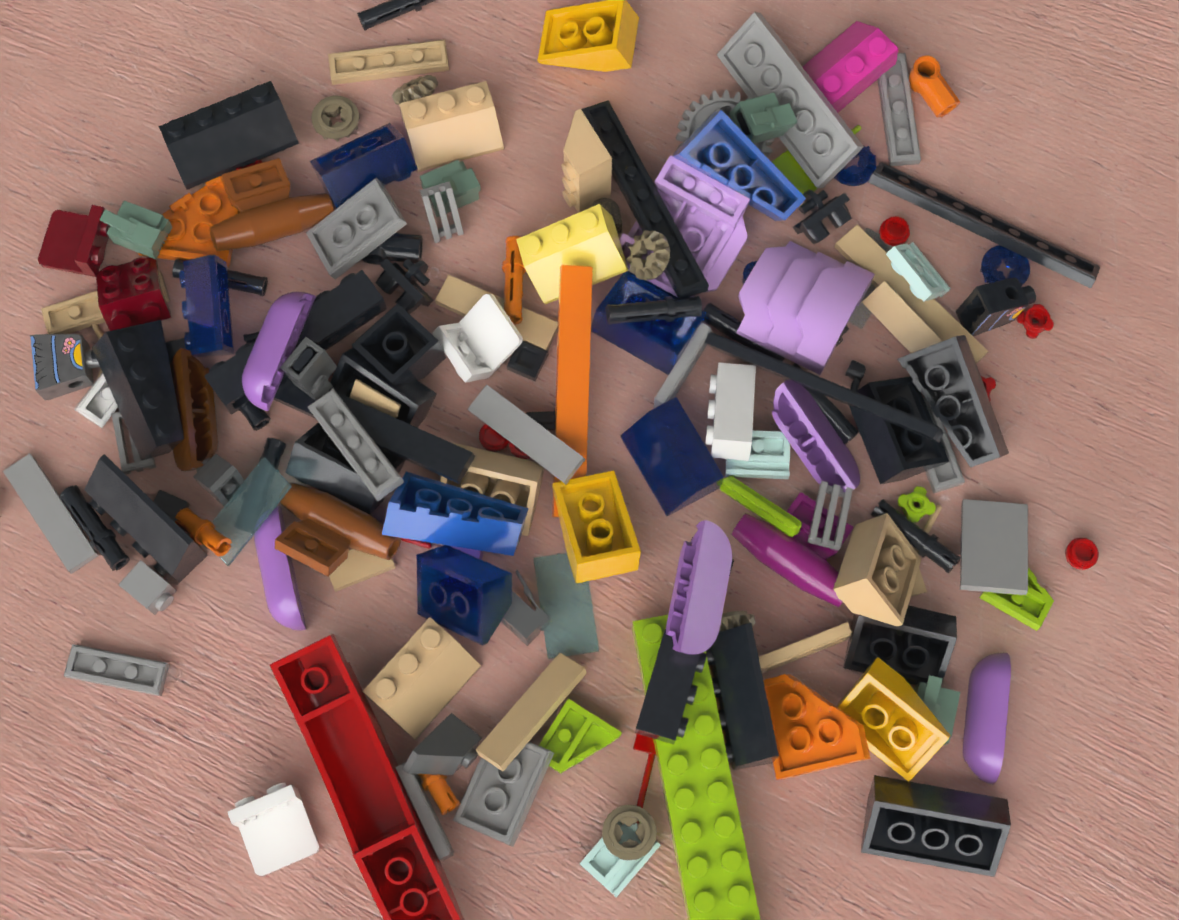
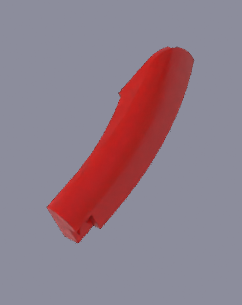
[270,634,464,920]

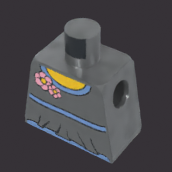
[30,334,100,401]

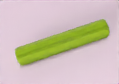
[720,475,802,537]

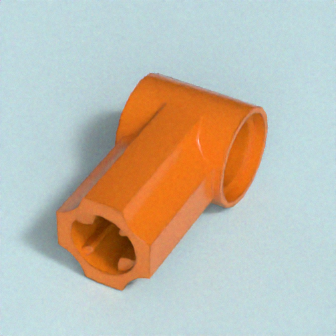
[909,55,960,118]

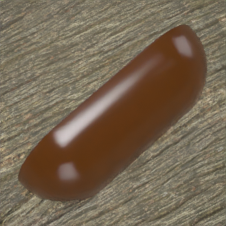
[170,348,218,471]

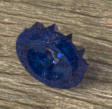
[834,145,877,186]
[980,245,1030,286]

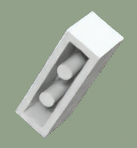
[706,362,756,461]

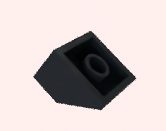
[351,303,446,386]

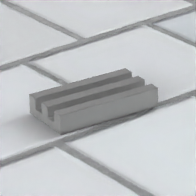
[420,182,464,243]
[111,412,156,475]
[807,481,853,551]

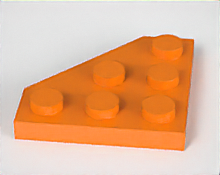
[137,176,240,268]
[763,674,871,780]

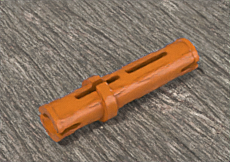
[502,236,526,325]

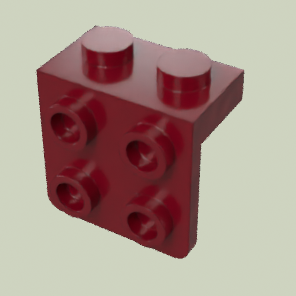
[38,205,110,277]
[96,257,171,331]

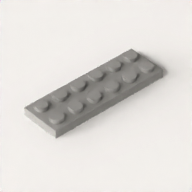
[717,12,864,188]

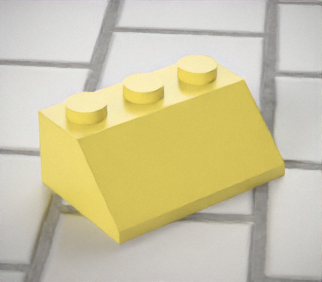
[516,204,629,305]

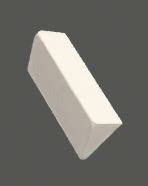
[74,372,118,428]

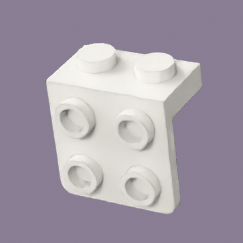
[432,294,523,383]
[227,783,320,876]

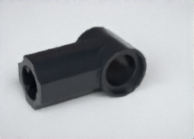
[361,233,423,265]

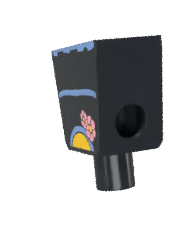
[955,277,1036,337]

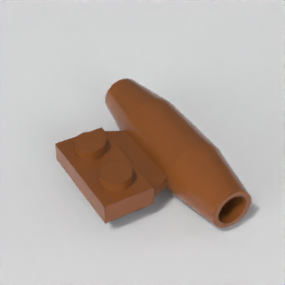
[209,158,334,251]
[275,482,401,577]

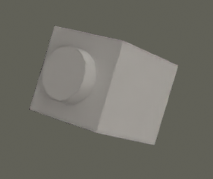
[119,560,177,615]

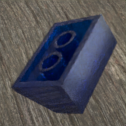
[310,123,418,209]
[179,255,234,357]
[591,271,707,375]
[620,397,724,517]
[416,545,512,646]

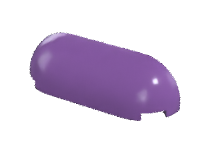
[242,292,316,411]
[772,380,860,492]
[254,506,306,630]
[666,520,732,654]
[963,653,1011,784]

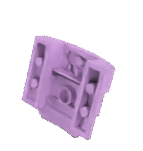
[619,155,750,299]
[736,241,875,375]

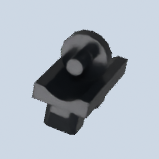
[793,189,852,244]
[375,259,433,314]

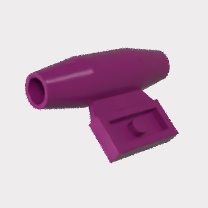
[731,492,854,607]

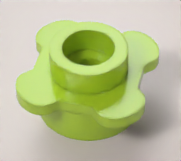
[898,486,936,523]

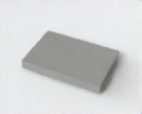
[306,177,407,280]
[960,499,1028,595]
[453,742,554,847]

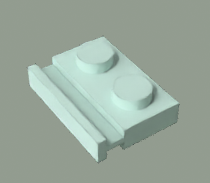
[886,242,951,302]
[725,430,790,479]
[580,822,661,897]

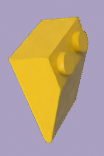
[537,0,639,72]
[552,470,641,583]
[837,657,950,782]

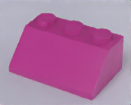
[802,21,899,113]

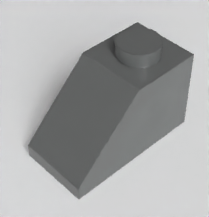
[193,454,249,509]
[403,713,482,775]

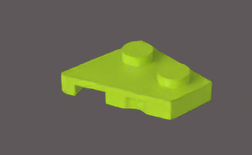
[979,568,1054,631]
[538,699,622,774]

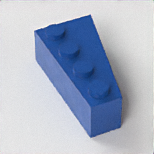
[672,110,806,221]
[382,471,529,556]

